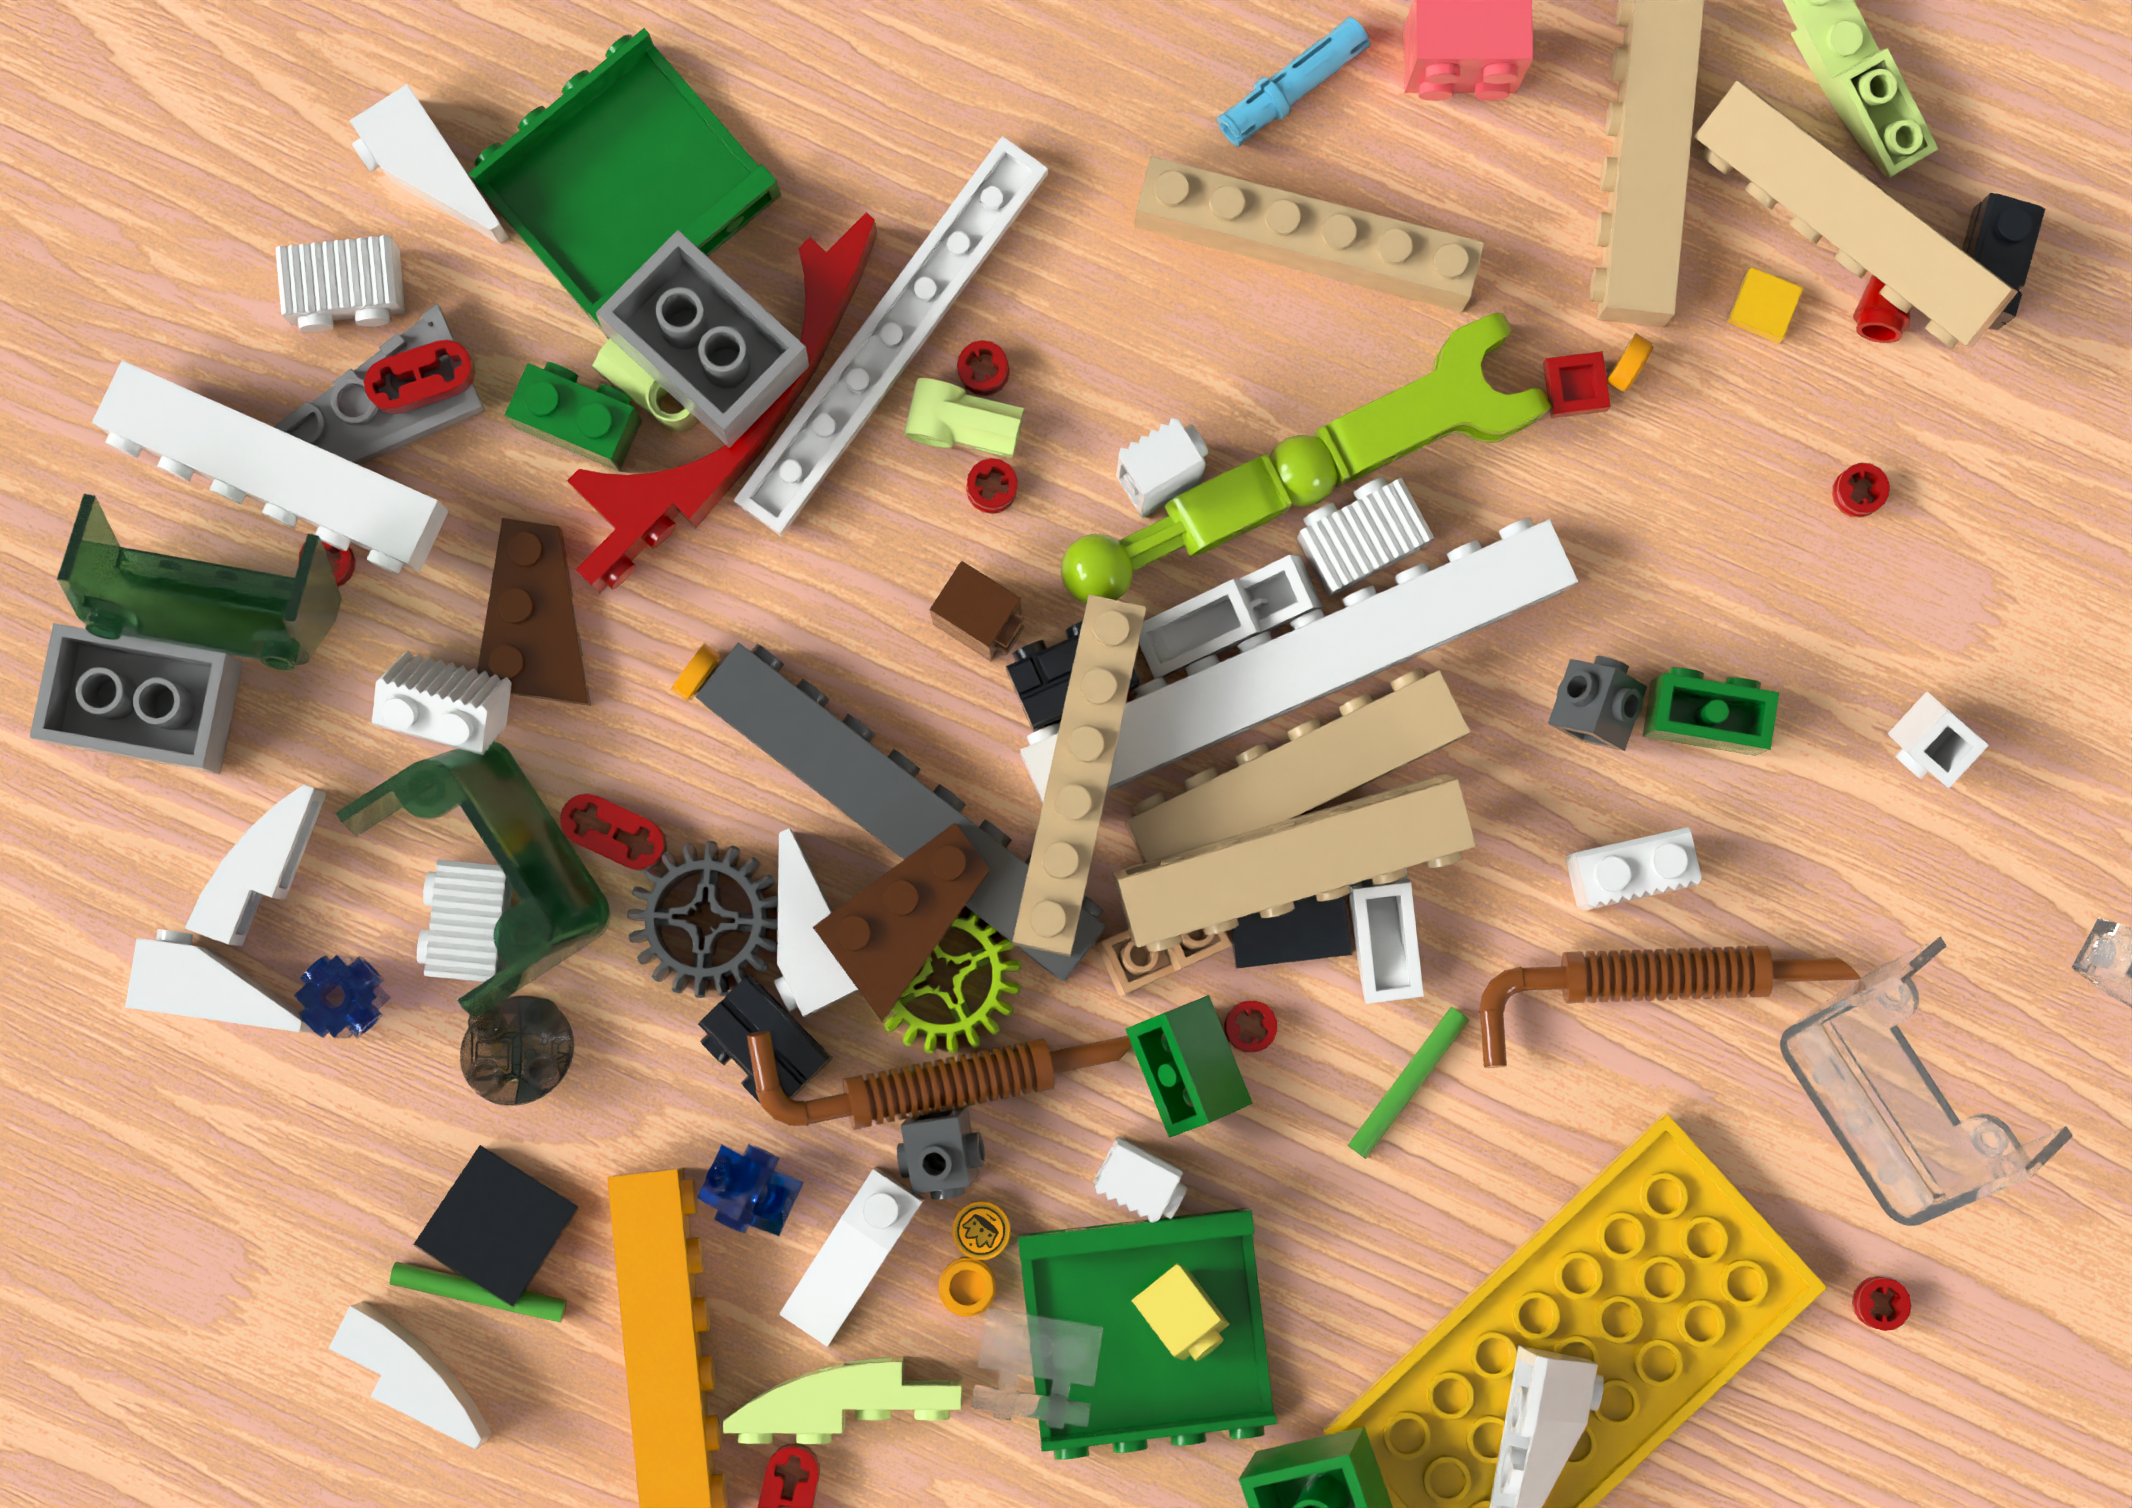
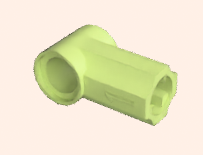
[592,338,699,432]
[903,378,1024,459]

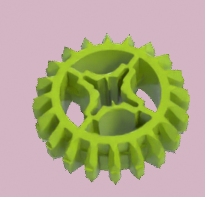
[872,911,1022,1054]

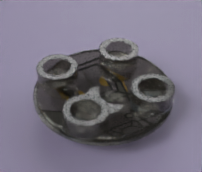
[460,995,574,1106]

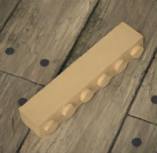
[1589,0,1704,327]
[1694,81,2018,349]
[1134,156,1485,313]
[1012,595,1146,957]
[1125,668,1470,863]
[1112,773,1476,952]

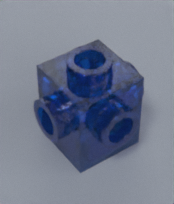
[294,955,390,1038]
[697,1143,804,1236]

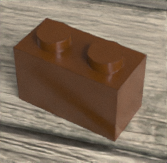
[929,560,1025,662]

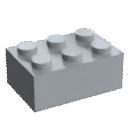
[596,230,809,448]
[30,623,243,774]

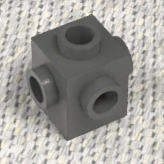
[1548,656,1647,751]
[897,1105,985,1200]

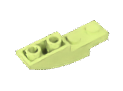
[1783,0,1939,178]
[723,1356,962,1444]

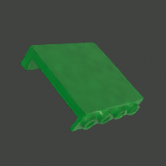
[469,28,781,340]
[1018,1208,1277,1460]

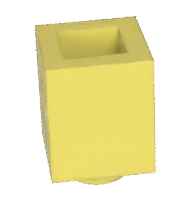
[1132,1263,1230,1361]

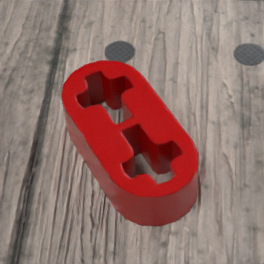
[364,340,476,415]
[560,793,667,871]
[757,1444,820,1508]

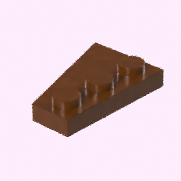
[477,518,591,706]
[813,823,990,1022]

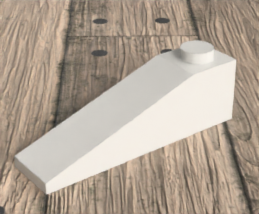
[1489,1345,1604,1508]

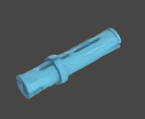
[1216,17,1371,147]

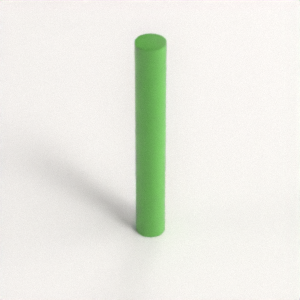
[1347,1007,1470,1159]
[389,1262,567,1323]

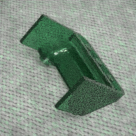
[57,494,342,671]
[336,741,611,1019]

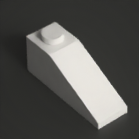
[349,84,509,244]
[774,828,859,1017]
[125,929,314,1033]
[779,1167,924,1347]

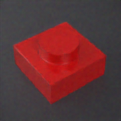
[1543,351,1611,418]

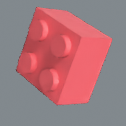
[1403,0,1533,101]

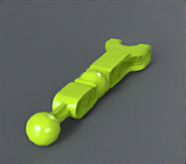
[1060,312,1552,604]

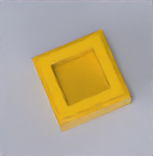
[1726,267,1803,344]

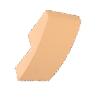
[1096,928,1232,997]

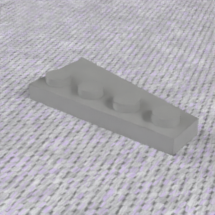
[274,304,486,465]

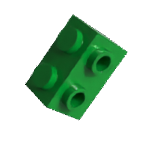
[505,362,642,472]
[1642,667,1779,756]
[1125,995,1253,1138]

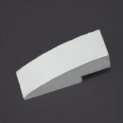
[1139,555,1323,679]
[185,784,327,947]
[1348,868,1424,1004]
[328,1301,491,1450]

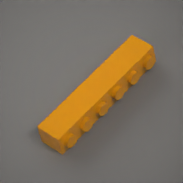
[607,1167,727,1508]

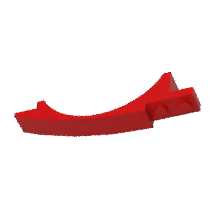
[567,212,877,594]

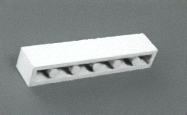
[92,360,449,575]

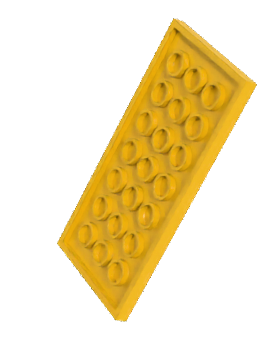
[1323,1113,1827,1508]

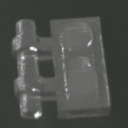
[971,1307,1103,1429]

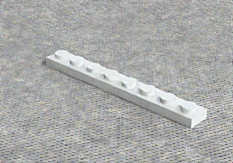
[734,136,1048,537]

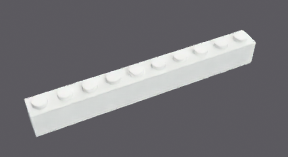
[1020,517,1578,805]

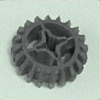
[627,841,778,998]

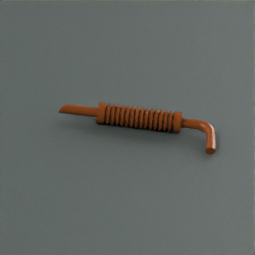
[1479,945,1861,1068]
[747,1031,1131,1130]

